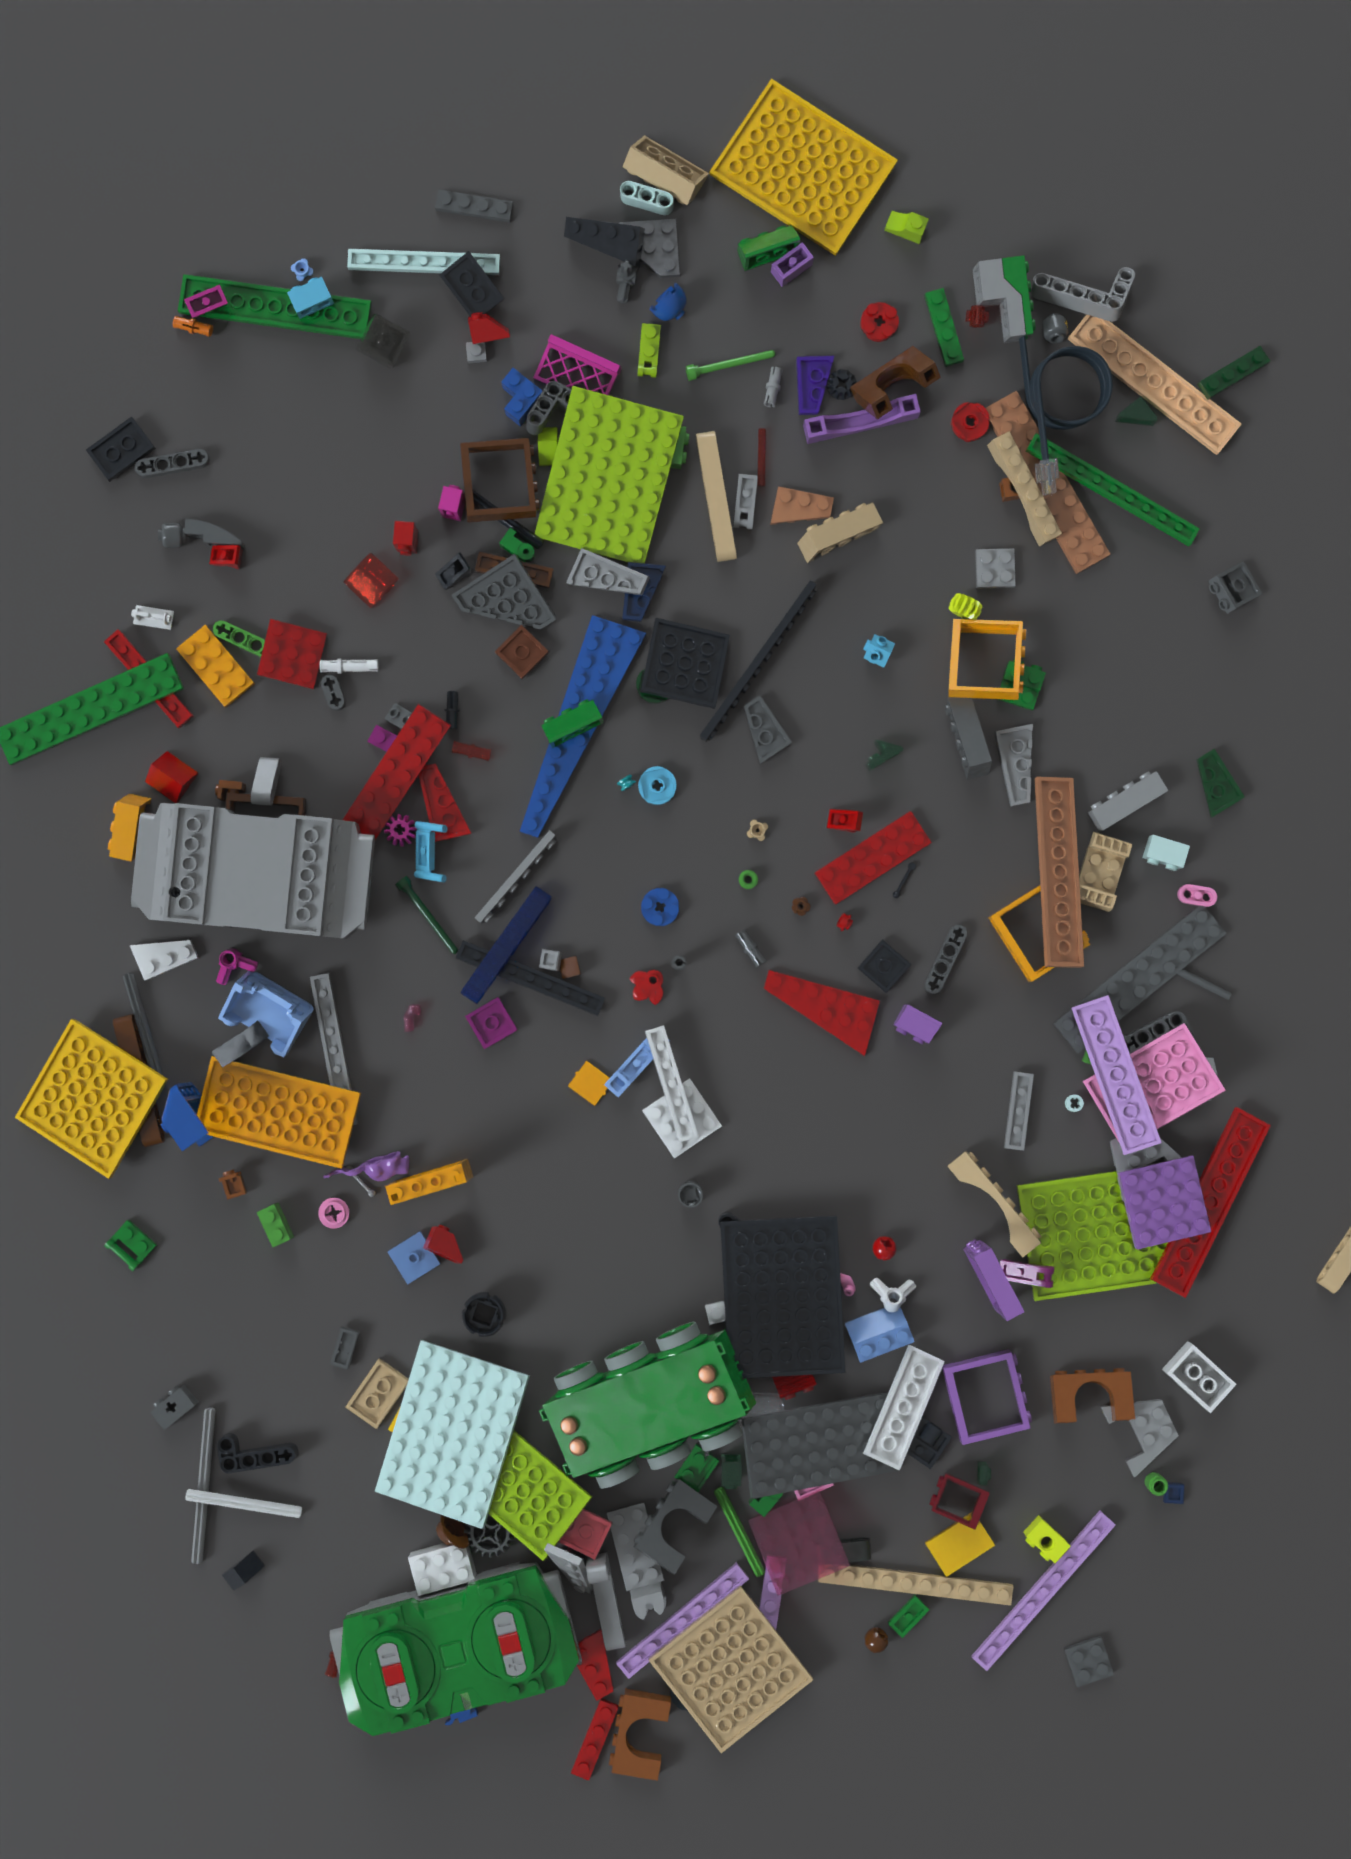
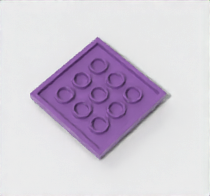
[1117,1155,1211,1249]

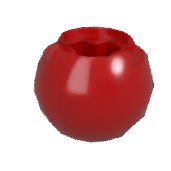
[872,1236,897,1260]

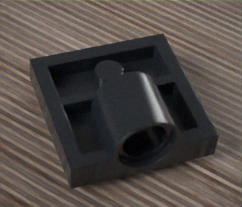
[907,1416,952,1470]

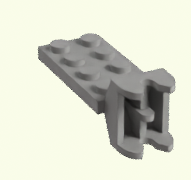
[607,1502,666,1620]

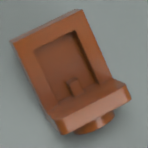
[218,1169,247,1200]

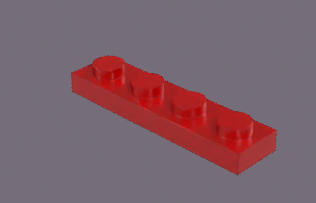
[571,1698,619,1781]

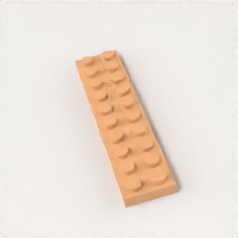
[1068,314,1241,455]

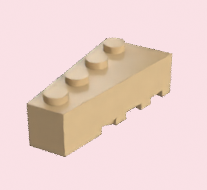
[797,503,883,563]

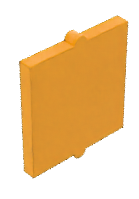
[568,1061,610,1106]

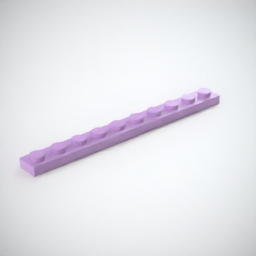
[971,1510,1115,1671]

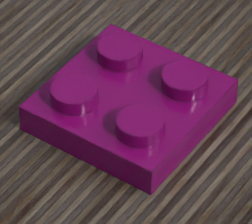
[465,997,518,1049]

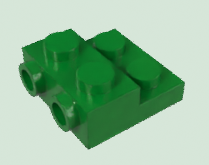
[997,659,1046,710]

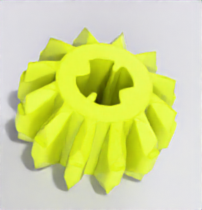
[949,593,983,620]

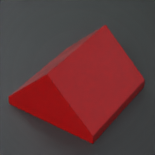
[145,751,198,803]

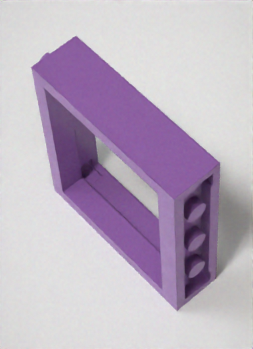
[963,1239,1024,1321]
[942,1349,1032,1445]

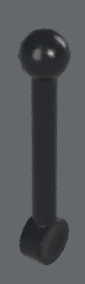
[893,862,916,898]

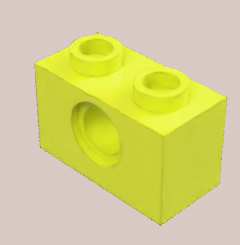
[1023,1515,1071,1563]

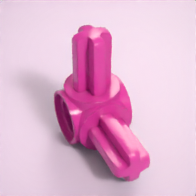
[216,948,258,985]

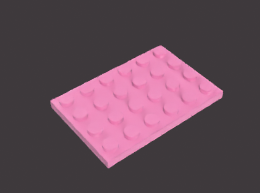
[1083,1023,1226,1142]

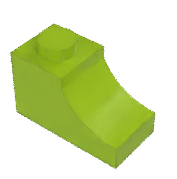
[884,211,929,244]

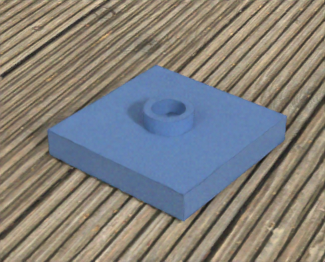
[388,1231,441,1285]

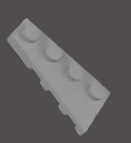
[566,548,650,595]

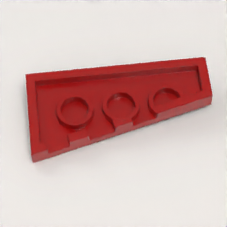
[419,763,472,842]

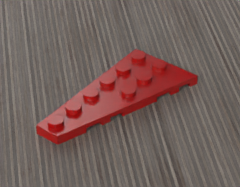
[764,970,880,1056]

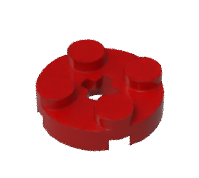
[860,302,899,342]
[951,402,990,442]

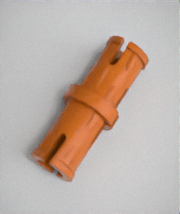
[173,316,213,337]

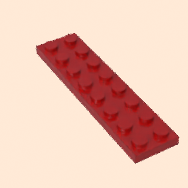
[342,704,451,841]

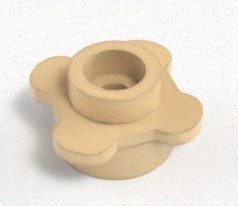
[747,820,768,841]

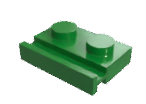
[674,1444,719,1492]

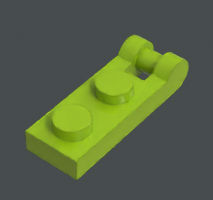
[637,323,661,378]

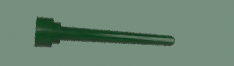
[395,876,458,954]

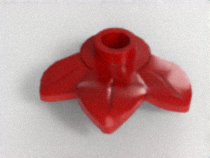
[630,969,664,1005]

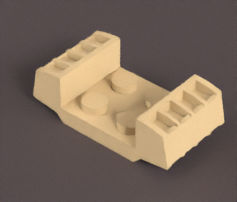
[1079,831,1132,912]

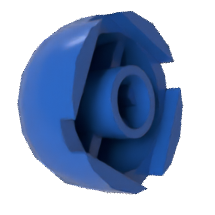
[649,283,687,321]

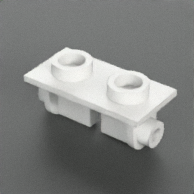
[131,605,174,630]

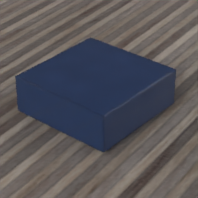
[1163,1482,1185,1504]

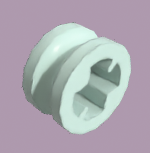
[1065,1095,1084,1112]

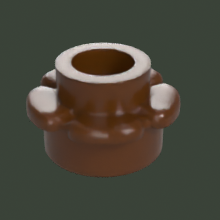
[792,897,811,916]

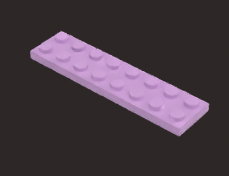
[1071,995,1162,1155]

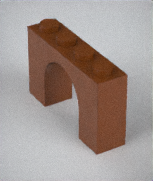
[1050,1368,1135,1424]
[609,1688,671,1781]

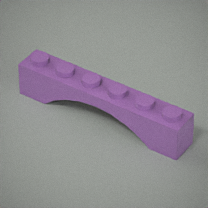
[803,394,920,444]

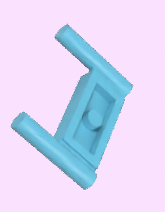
[414,821,447,883]

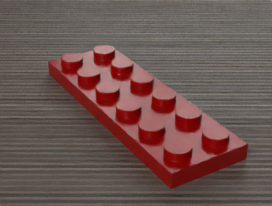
[814,811,932,905]

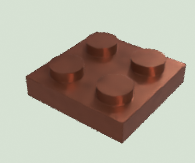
[495,625,549,679]

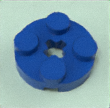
[641,888,679,926]

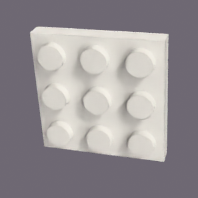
[642,1078,722,1158]

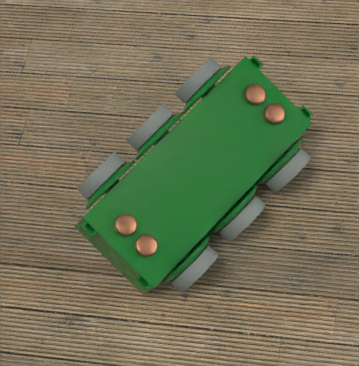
[539,1322,756,1489]

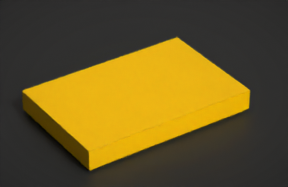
[925,1512,995,1577]

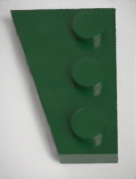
[1196,749,1245,818]

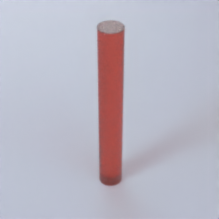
[757,428,766,486]

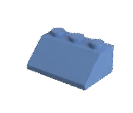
[845,1307,915,1363]

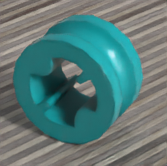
[617,774,636,792]

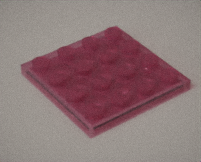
[748,1491,850,1596]

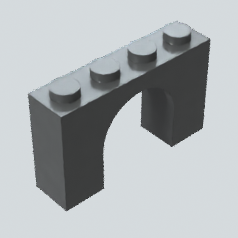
[633,1479,717,1574]

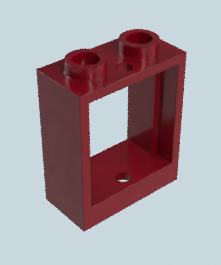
[929,1473,990,1530]

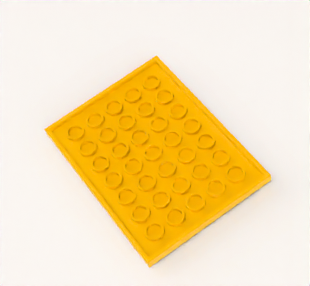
[709,79,898,256]

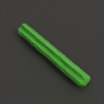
[714,1487,765,1577]

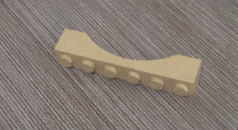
[987,431,1062,547]
[948,1151,1041,1257]

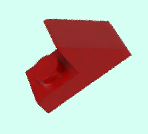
[209,545,242,570]
[827,809,863,833]

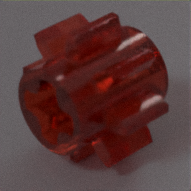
[965,305,989,328]

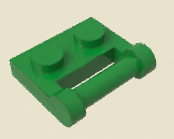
[104,1220,157,1272]

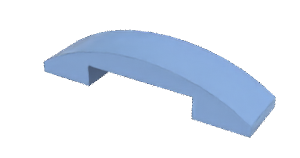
[604,1038,670,1097]

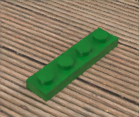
[924,288,964,367]

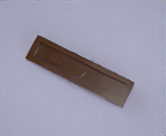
[475,552,554,588]

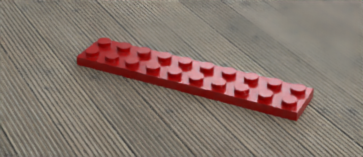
[1150,1107,1271,1298]

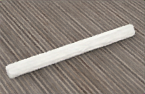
[186,1489,302,1518]

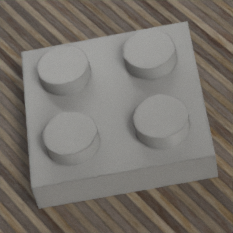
[975,548,1016,589]

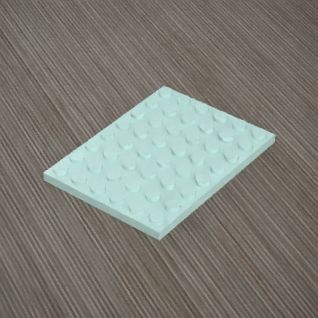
[375,1340,530,1529]

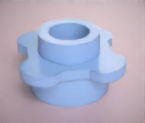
[291,259,313,281]

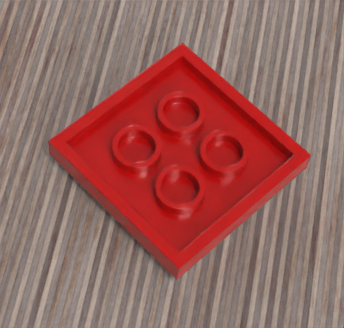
[257,619,327,689]

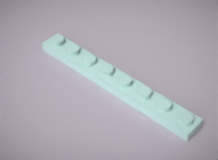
[347,249,500,275]

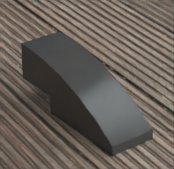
[184,518,245,549]

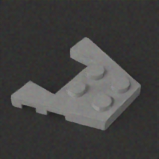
[1110,1138,1182,1201]
[1100,1399,1178,1477]

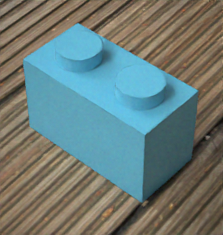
[287,277,334,319]

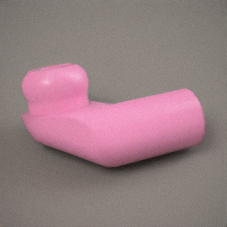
[840,1273,856,1296]

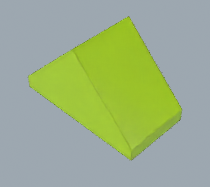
[538,427,558,466]

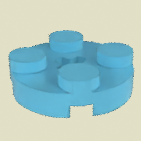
[638,766,676,805]

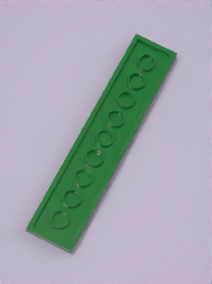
[178,274,372,340]
[0,653,184,765]

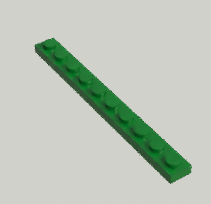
[1026,433,1200,547]

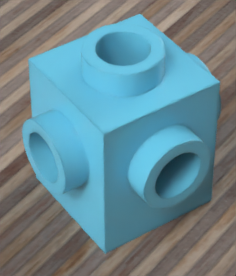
[863,634,895,667]

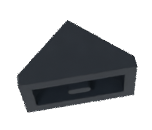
[222,1550,265,1590]

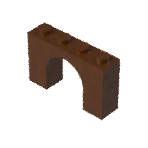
[850,346,941,420]

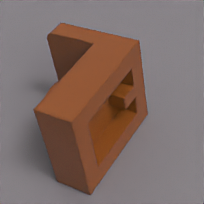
[215,780,246,801]

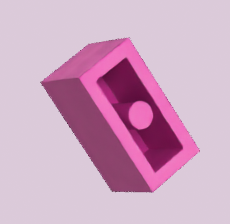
[184,285,228,319]
[438,485,466,521]

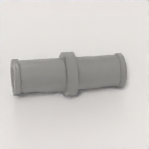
[764,367,783,407]

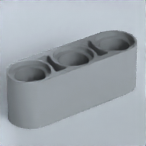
[251,757,281,806]

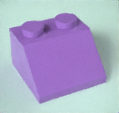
[893,1005,942,1045]

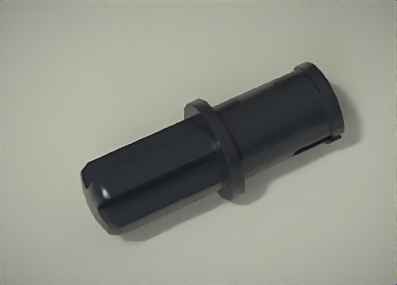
[444,691,460,729]

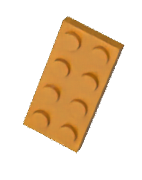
[176,625,255,708]

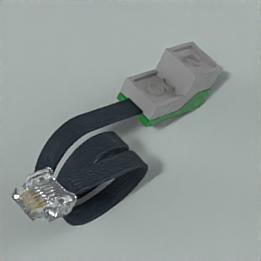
[973,255,1113,496]

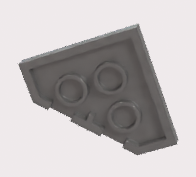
[619,219,680,278]

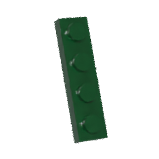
[1197,346,1270,400]

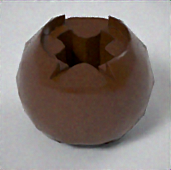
[864,1627,888,1653]

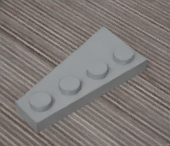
[994,724,1033,807]
[544,1543,593,1594]

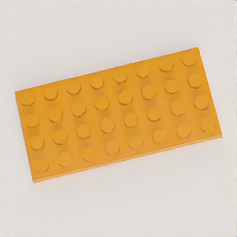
[197,1056,361,1169]

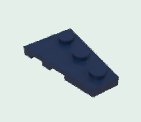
[622,562,666,622]

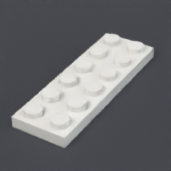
[863,1345,945,1470]

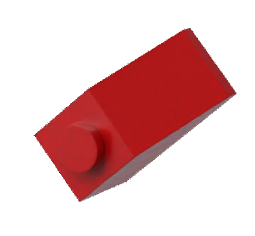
[468,312,510,344]
[423,1225,463,1264]

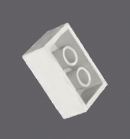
[1162,1341,1236,1413]
[408,1543,477,1596]

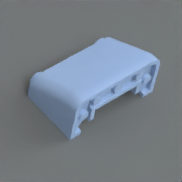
[218,971,314,1058]

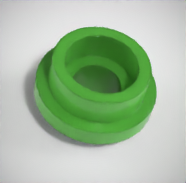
[739,870,758,889]

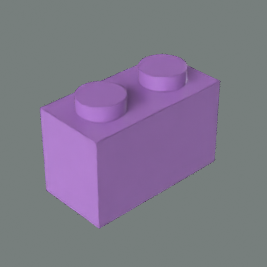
[771,242,814,287]

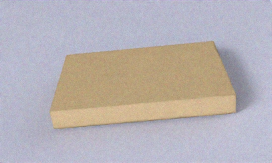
[345,1358,409,1429]

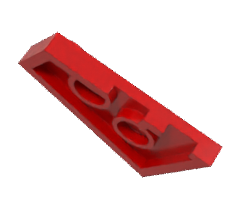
[577,1629,614,1701]

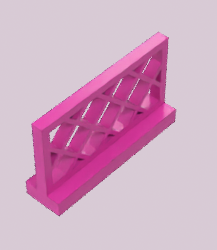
[533,334,622,395]

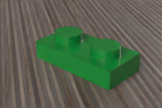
[888,1594,929,1638]

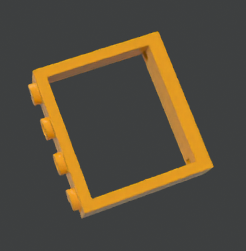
[949,619,1026,700]
[988,885,1090,982]
[385,1159,473,1205]

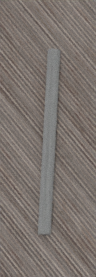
[191,1408,216,1564]

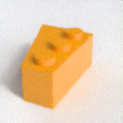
[108,794,151,862]

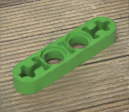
[213,620,265,657]

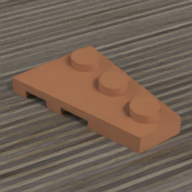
[770,486,834,525]

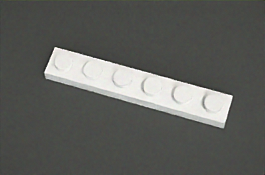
[645,1025,698,1142]

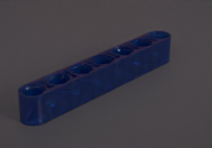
[460,886,552,1004]

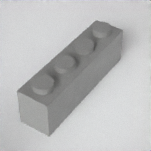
[1088,771,1168,832]

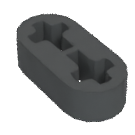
[321,675,346,711]

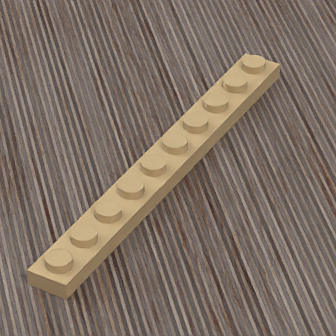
[818,1563,1013,1605]

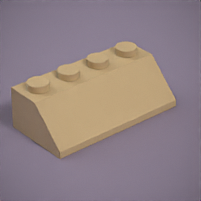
[623,135,709,205]

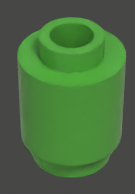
[1145,1472,1168,1496]

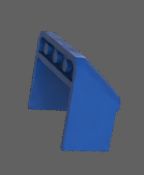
[161,1082,213,1151]

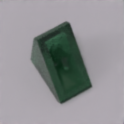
[1115,396,1157,426]

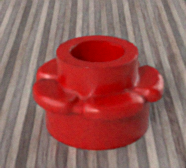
[836,913,853,931]

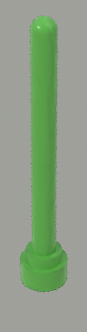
[686,350,775,381]

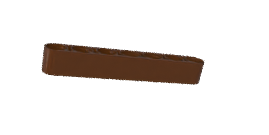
[113,1014,165,1147]

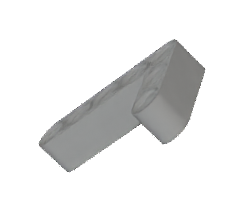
[1031,267,1135,322]
[586,1552,626,1651]

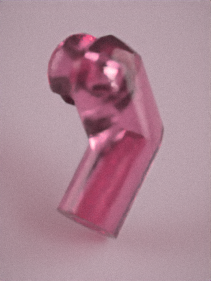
[404,1003,421,1032]

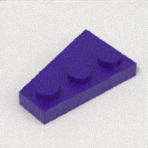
[796,356,834,415]

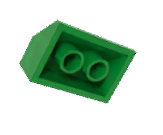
[737,225,800,271]
[541,699,604,748]

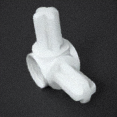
[870,1278,916,1312]

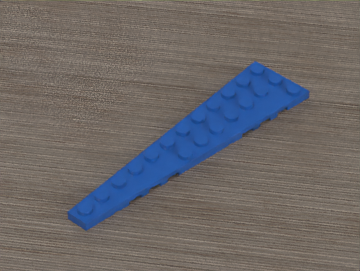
[520,615,646,838]

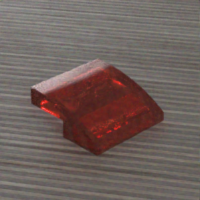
[343,553,399,608]

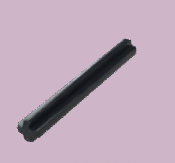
[464,489,544,549]

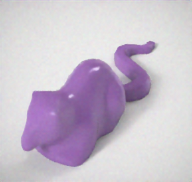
[323,1151,409,1181]

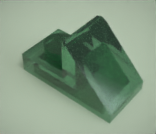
[866,740,904,771]

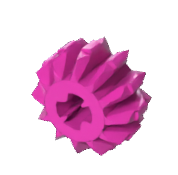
[384,814,417,847]

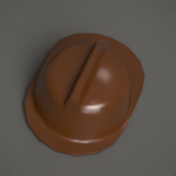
[436,1515,469,1549]

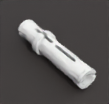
[320,658,379,674]

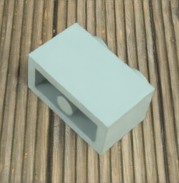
[1142,835,1190,871]

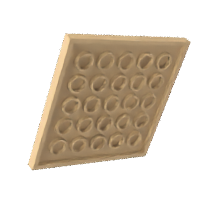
[649,1585,813,1753]

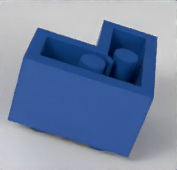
[501,368,542,427]

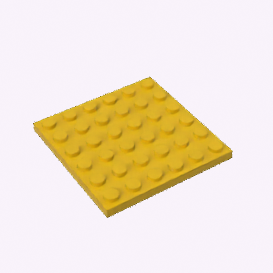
[15,1019,168,1179]

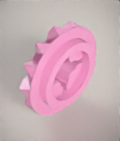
[318,1198,349,1229]

